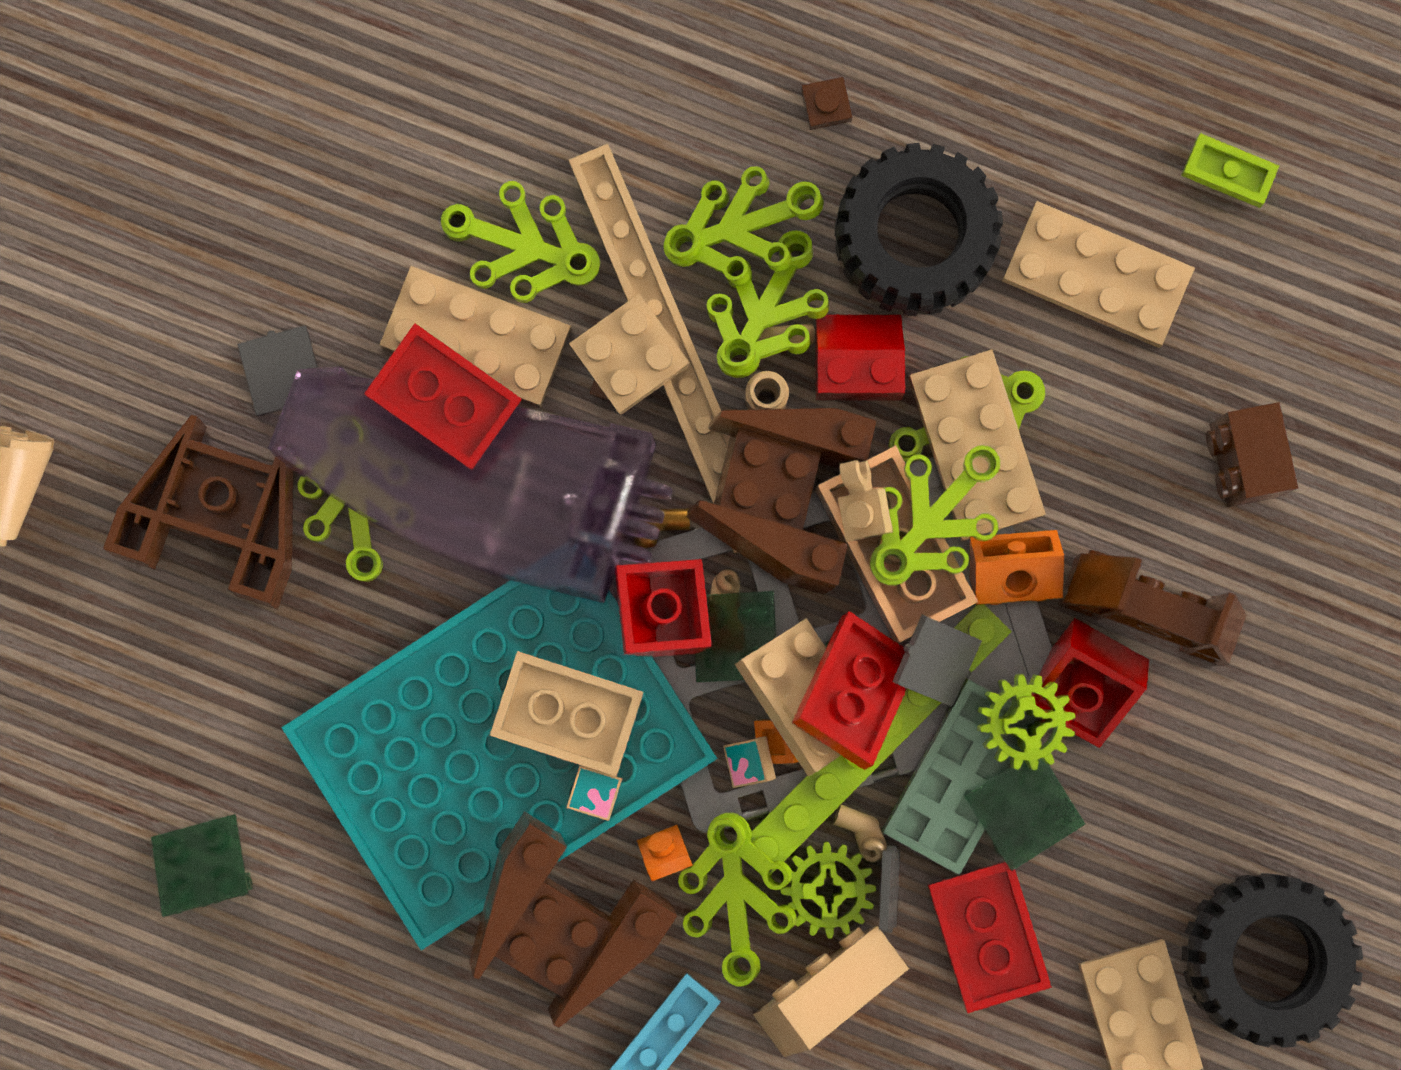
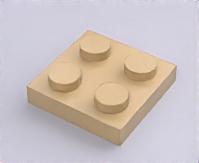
[569,293,691,416]

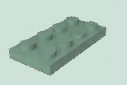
[882,678,1041,875]

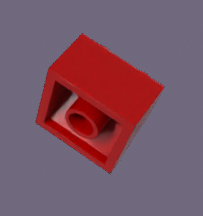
[815,314,905,401]
[615,559,712,657]
[1032,618,1150,748]

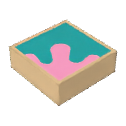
[723,736,776,788]
[566,765,623,821]

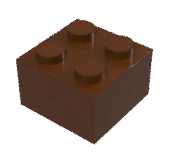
[1206,402,1299,508]

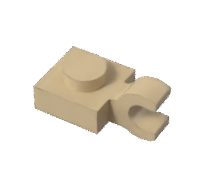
[838,460,893,541]

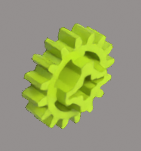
[977,674,1076,770]
[780,841,876,938]

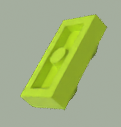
[1181,133,1279,208]

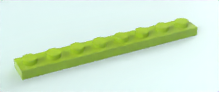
[751,604,1012,877]

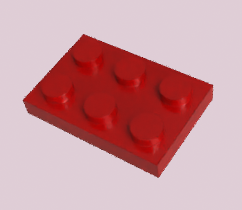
[364,323,522,471]
[792,611,907,770]
[927,859,1052,1013]

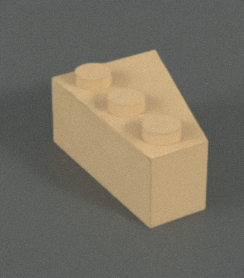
[753,926,909,1057]

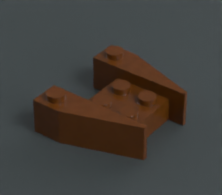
[686,408,877,595]
[103,415,294,610]
[1057,550,1246,666]
[469,811,678,1028]

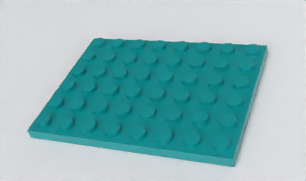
[281,538,718,950]

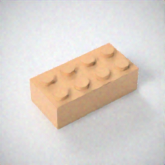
[815,446,978,644]

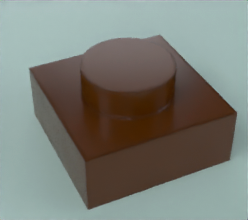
[801,77,852,130]

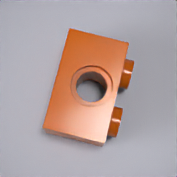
[969,530,1064,605]

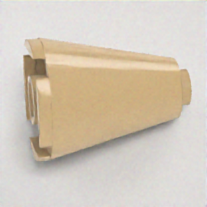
[0,426,54,546]

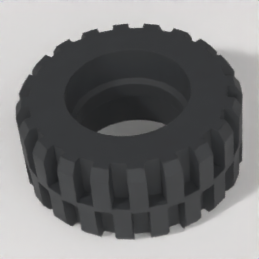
[834,143,1003,316]
[1182,873,1363,1048]

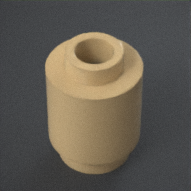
[745,371,789,410]

